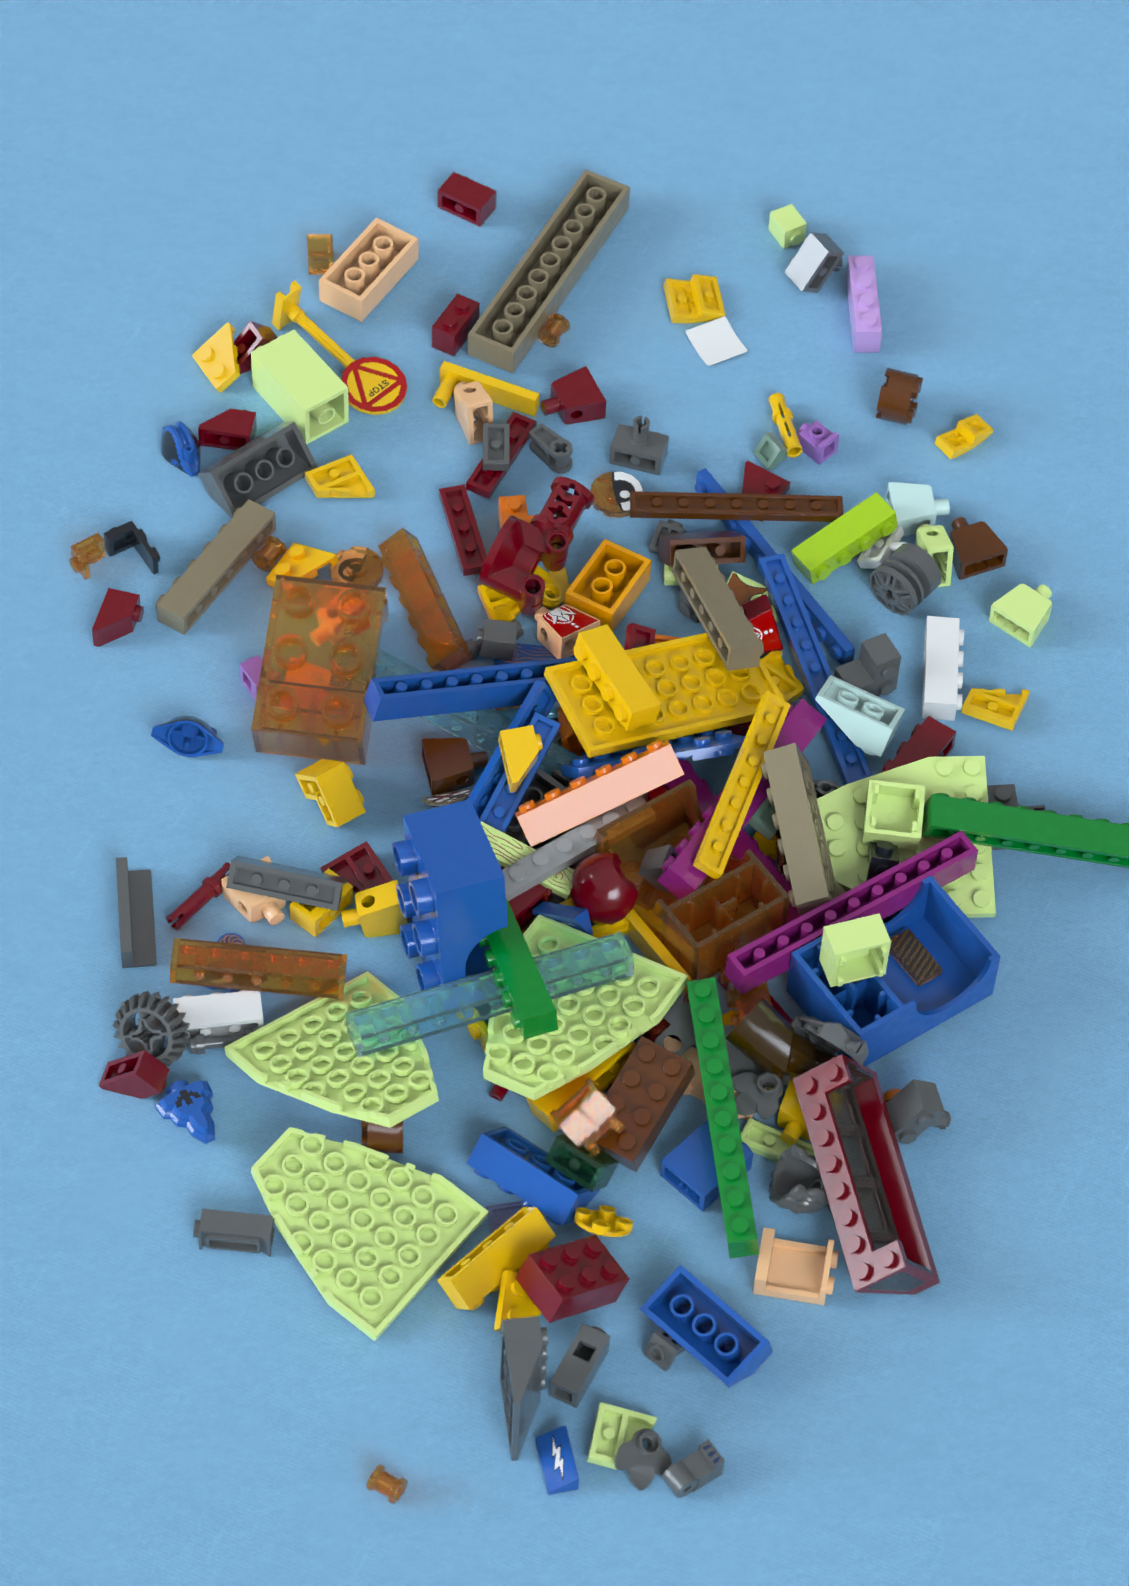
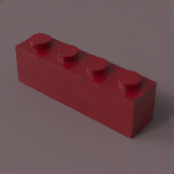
[881,716,957,773]

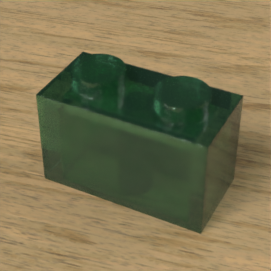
[544,1131,619,1192]

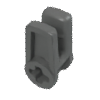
[529,424,573,474]

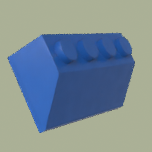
[466,1126,601,1225]
[639,1264,773,1388]

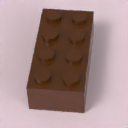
[582,1036,695,1172]

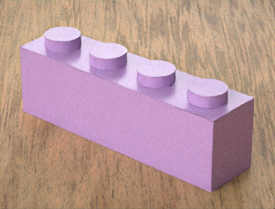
[846,256,882,353]

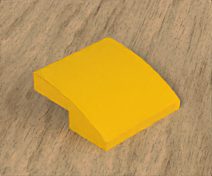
[663,274,726,324]

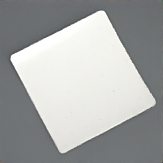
[686,317,748,366]

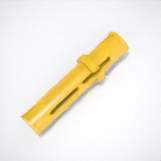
[768,393,803,458]

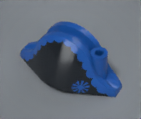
[161,421,201,477]
[151,715,224,757]

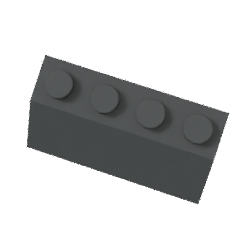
[198,422,318,518]

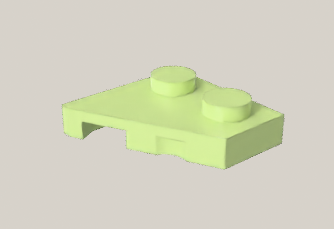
[586,1402,657,1470]

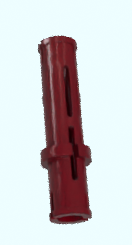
[166,862,230,930]

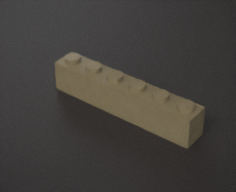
[156,499,276,635]
[672,547,764,671]

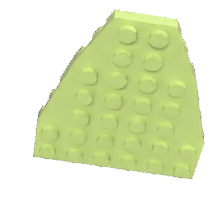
[817,756,996,918]
[483,914,689,1100]
[224,971,439,1128]
[251,1127,489,1341]

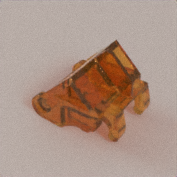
[550,1077,625,1155]

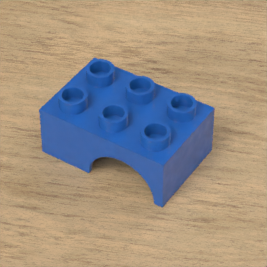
[392,799,508,1017]
[786,876,1001,1073]

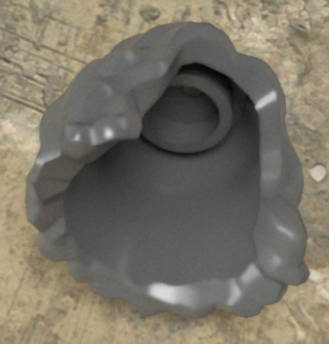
[768,1144,829,1214]

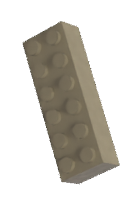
[761,743,838,916]

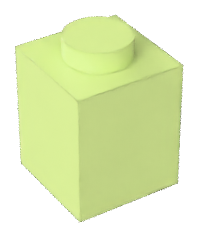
[768,204,807,249]

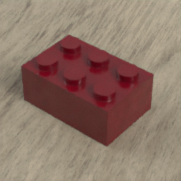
[515,1234,630,1323]

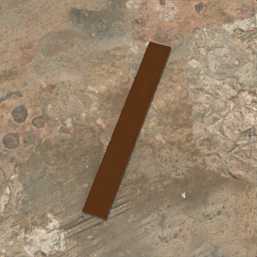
[630,491,843,522]

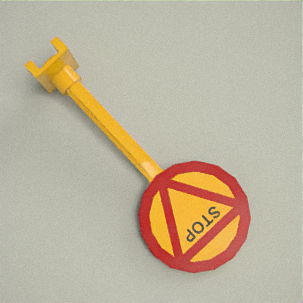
[272,280,407,415]

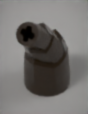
[725,998,837,1078]

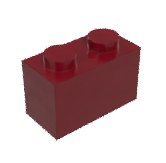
[438,171,496,227]
[432,293,480,357]

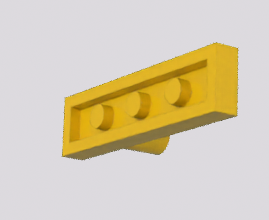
[432,361,539,417]

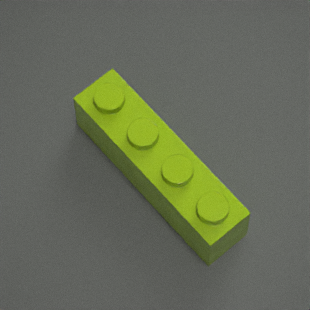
[791,492,898,585]

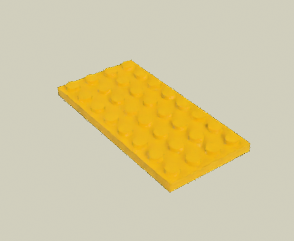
[544,633,785,758]

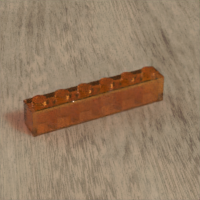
[378,528,473,671]
[170,938,347,999]

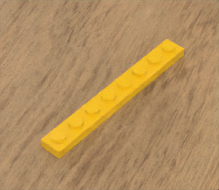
[692,691,791,880]

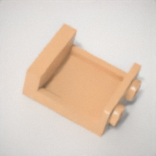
[753,1227,839,1305]

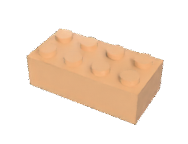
[319,218,418,322]

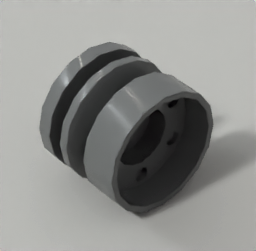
[869,543,942,615]

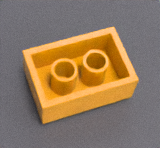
[565,538,652,632]

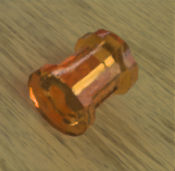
[538,313,570,348]
[252,536,287,572]
[366,1465,408,1505]

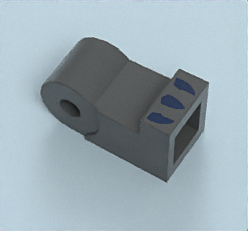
[662,1439,725,1498]

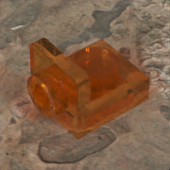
[69,533,105,580]

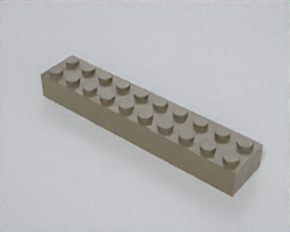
[467,169,630,373]

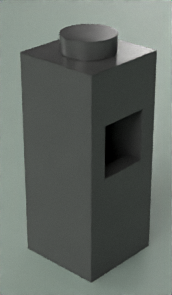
[549,1324,610,1408]

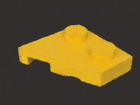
[305,454,375,498]
[761,650,804,704]

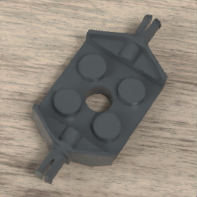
[791,1015,869,1066]

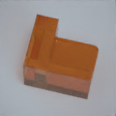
[307,234,334,275]

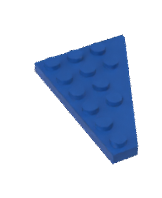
[561,730,745,779]

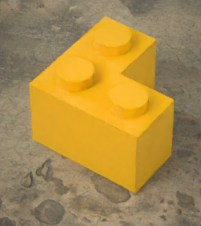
[295,759,366,827]

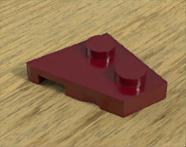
[742,460,790,522]

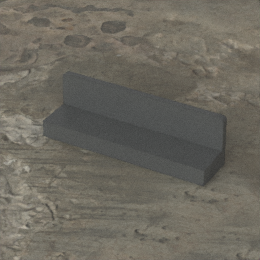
[226,856,348,911]
[116,857,157,968]

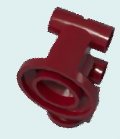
[478,476,595,616]

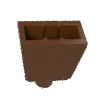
[949,517,1008,580]
[422,738,488,796]

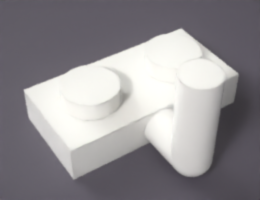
[857,525,906,569]

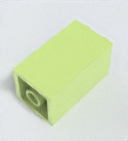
[251,330,349,445]

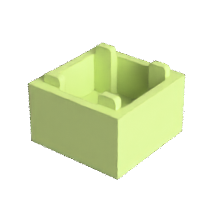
[861,780,926,851]
[819,913,891,987]

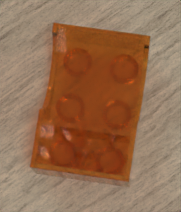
[251,575,389,765]
[595,779,790,981]

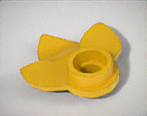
[534,566,571,609]

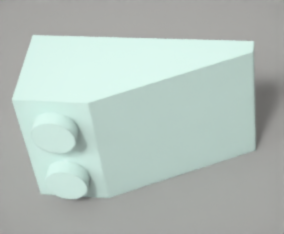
[815,675,905,757]

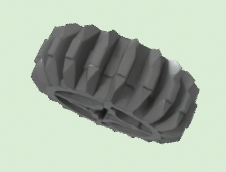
[112,991,191,1066]

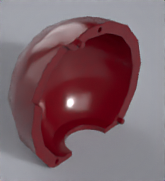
[569,852,638,925]

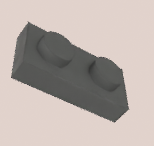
[483,423,510,471]

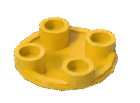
[574,1205,634,1237]

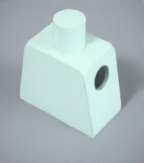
[886,482,950,537]

